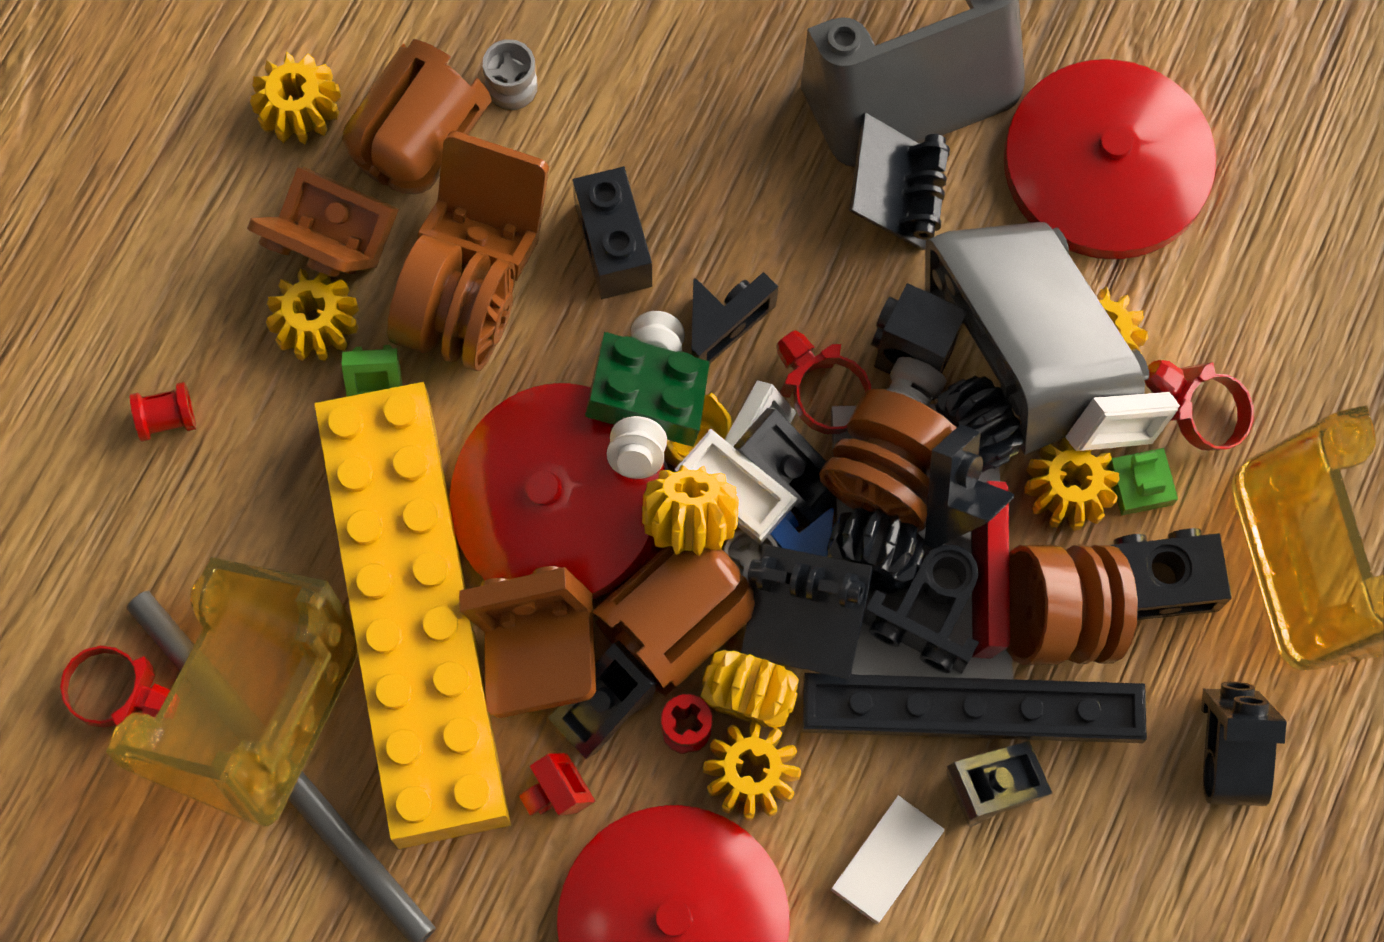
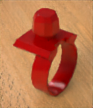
[776,330,871,434]
[1145,360,1254,451]
[60,645,180,735]

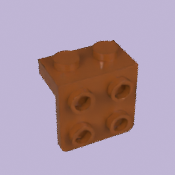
[417,131,549,281]
[247,167,399,277]
[459,566,596,718]

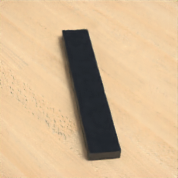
[802,673,1147,743]

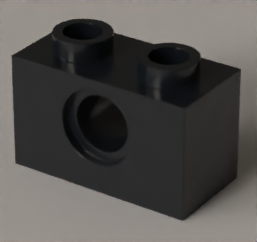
[572,166,652,300]
[871,283,968,374]
[1110,528,1232,620]

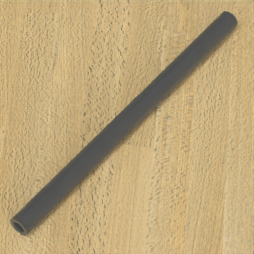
[127,591,436,942]

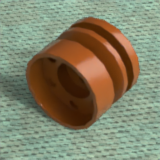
[387,235,516,371]
[819,389,957,533]
[1006,545,1138,665]

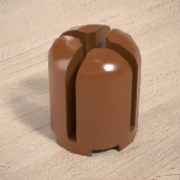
[342,39,492,194]
[592,546,755,697]

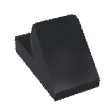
[691,272,779,364]
[733,408,836,524]
[924,425,1014,549]
[548,641,658,759]
[947,741,1052,827]

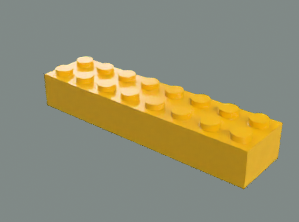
[314,382,511,849]

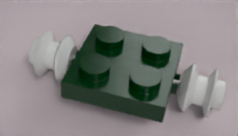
[585,311,710,479]

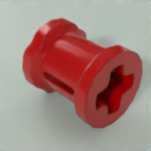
[129,382,196,442]
[661,694,712,754]

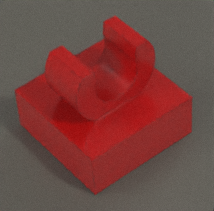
[519,753,596,816]

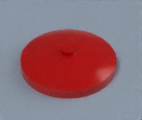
[1004,59,1216,259]
[450,383,665,600]
[557,805,790,942]

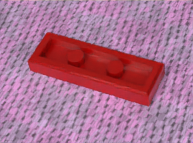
[972,480,1010,659]

